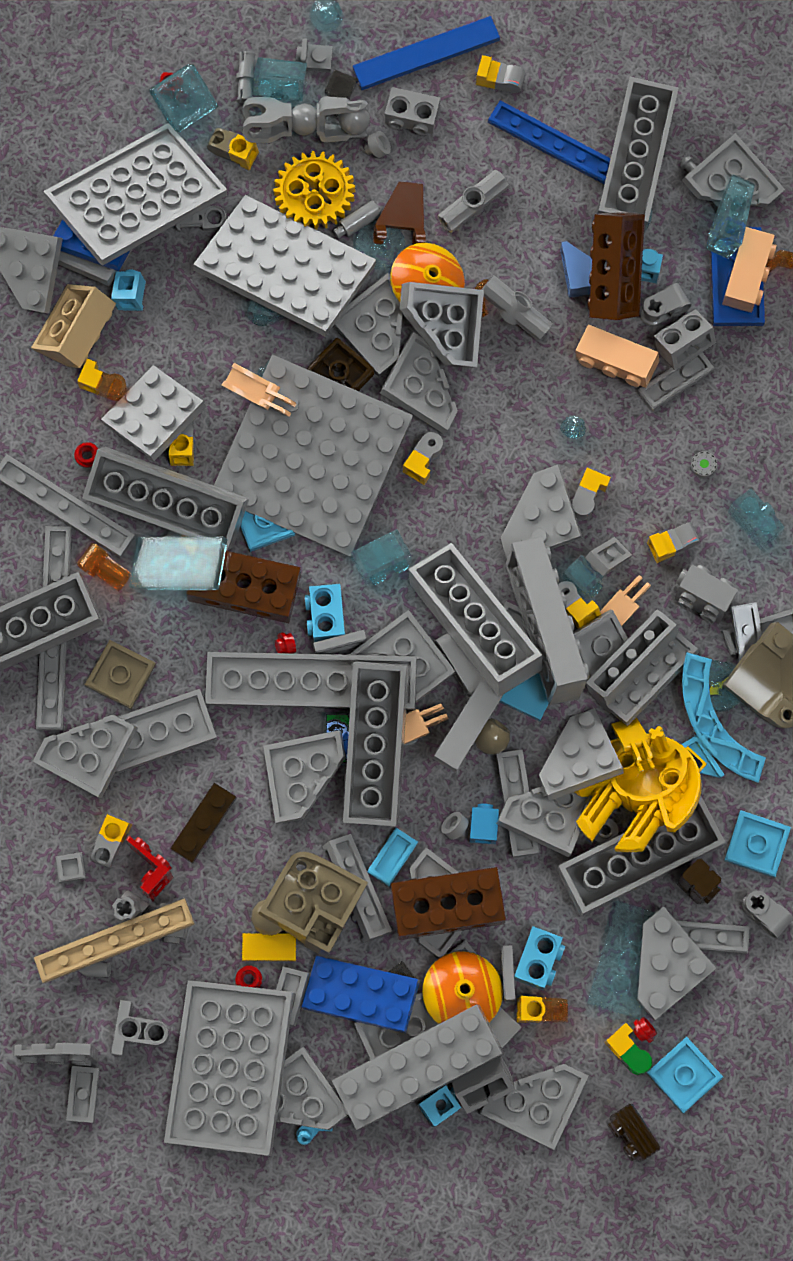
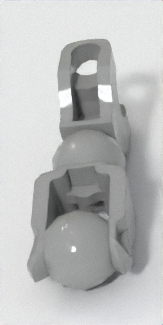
[242,96,370,143]

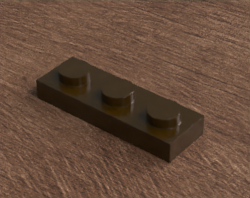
[170,783,237,864]

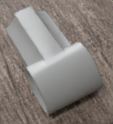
[112,890,150,921]

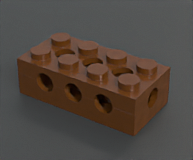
[588,212,645,320]
[187,545,301,624]
[391,867,506,940]

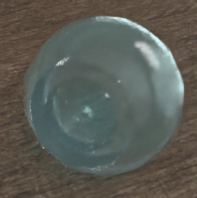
[309,0,344,32]

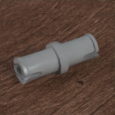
[236,51,256,104]

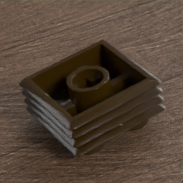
[307,338,374,392]
[607,1104,660,1162]

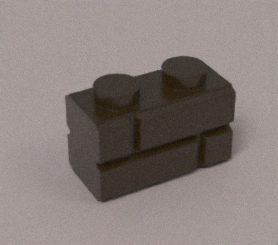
[677,858,722,904]

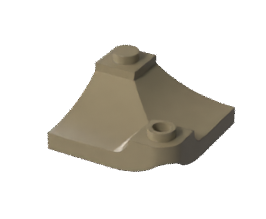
[722,622,793,729]
[258,852,368,959]

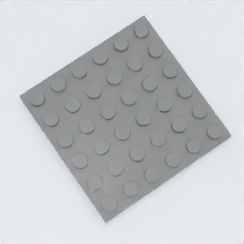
[214,354,414,557]

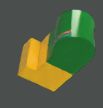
[604,1023,652,1075]

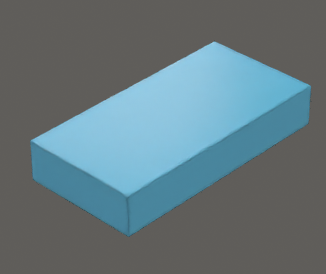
[367,828,418,887]

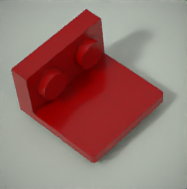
[126,836,174,902]

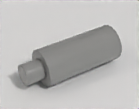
[333,200,381,239]

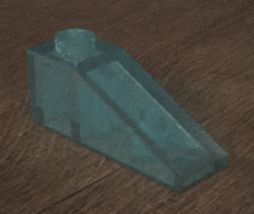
[706,174,755,259]

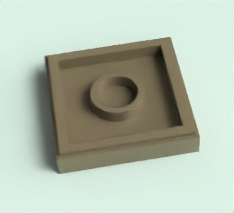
[85,640,156,710]

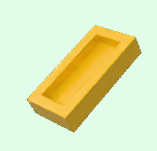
[242,933,296,962]

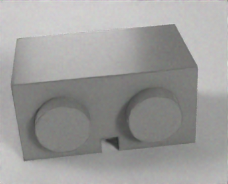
[452,1056,516,1114]

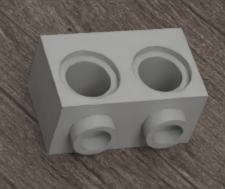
[385,87,440,135]
[654,309,716,370]

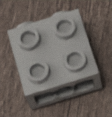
[673,564,738,624]

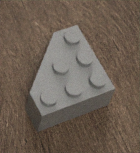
[400,282,484,368]

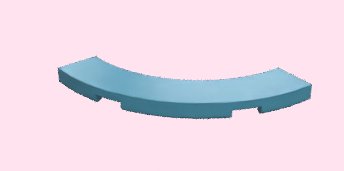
[682,652,766,783]

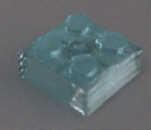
[149,64,218,132]

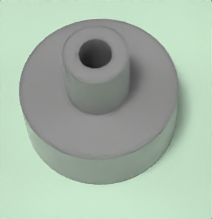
[364,131,391,158]
[441,812,469,840]

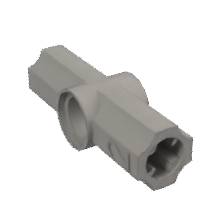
[438,170,509,234]
[481,275,553,341]

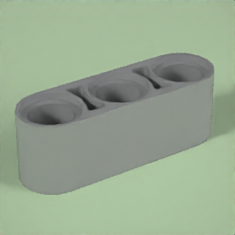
[434,633,483,699]

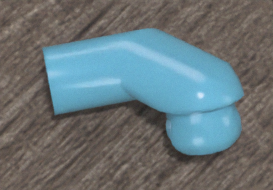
[296,1126,333,1145]

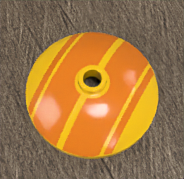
[390,243,465,302]
[422,951,503,1024]

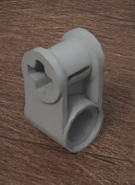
[641,283,691,326]
[742,890,793,939]

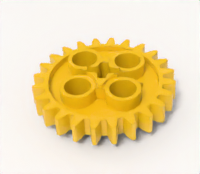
[274,151,355,230]

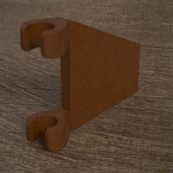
[373,181,426,245]

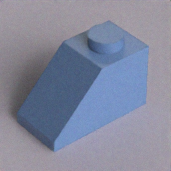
[560,241,592,298]

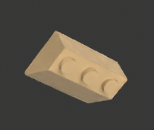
[31,284,116,368]

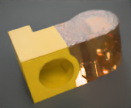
[77,359,128,401]
[517,996,568,1023]

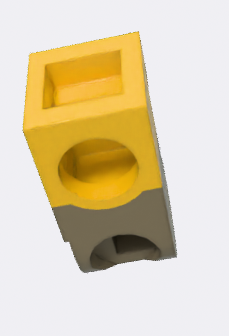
[207,128,259,170]

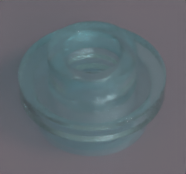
[560,416,586,439]

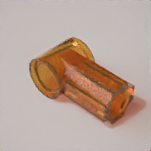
[76,543,131,592]

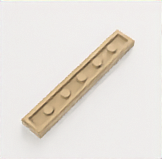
[34,899,195,983]

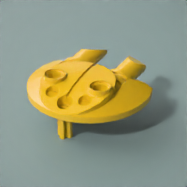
[574,726,702,852]

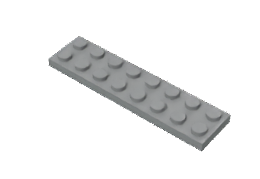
[205,652,417,710]

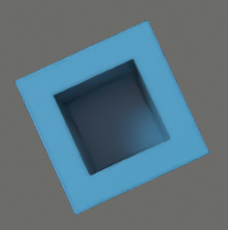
[469,804,499,845]

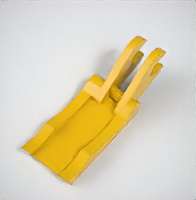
[611,717,655,772]

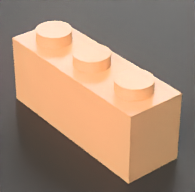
[722,227,777,313]
[575,324,659,388]

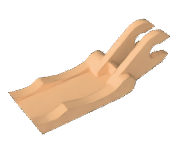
[222,363,296,417]
[600,575,651,626]
[404,704,449,745]

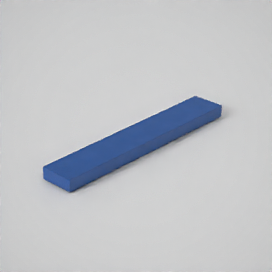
[353,16,500,90]
[488,100,611,185]

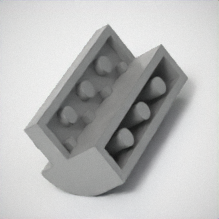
[586,609,699,726]

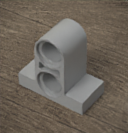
[111,1000,170,1058]

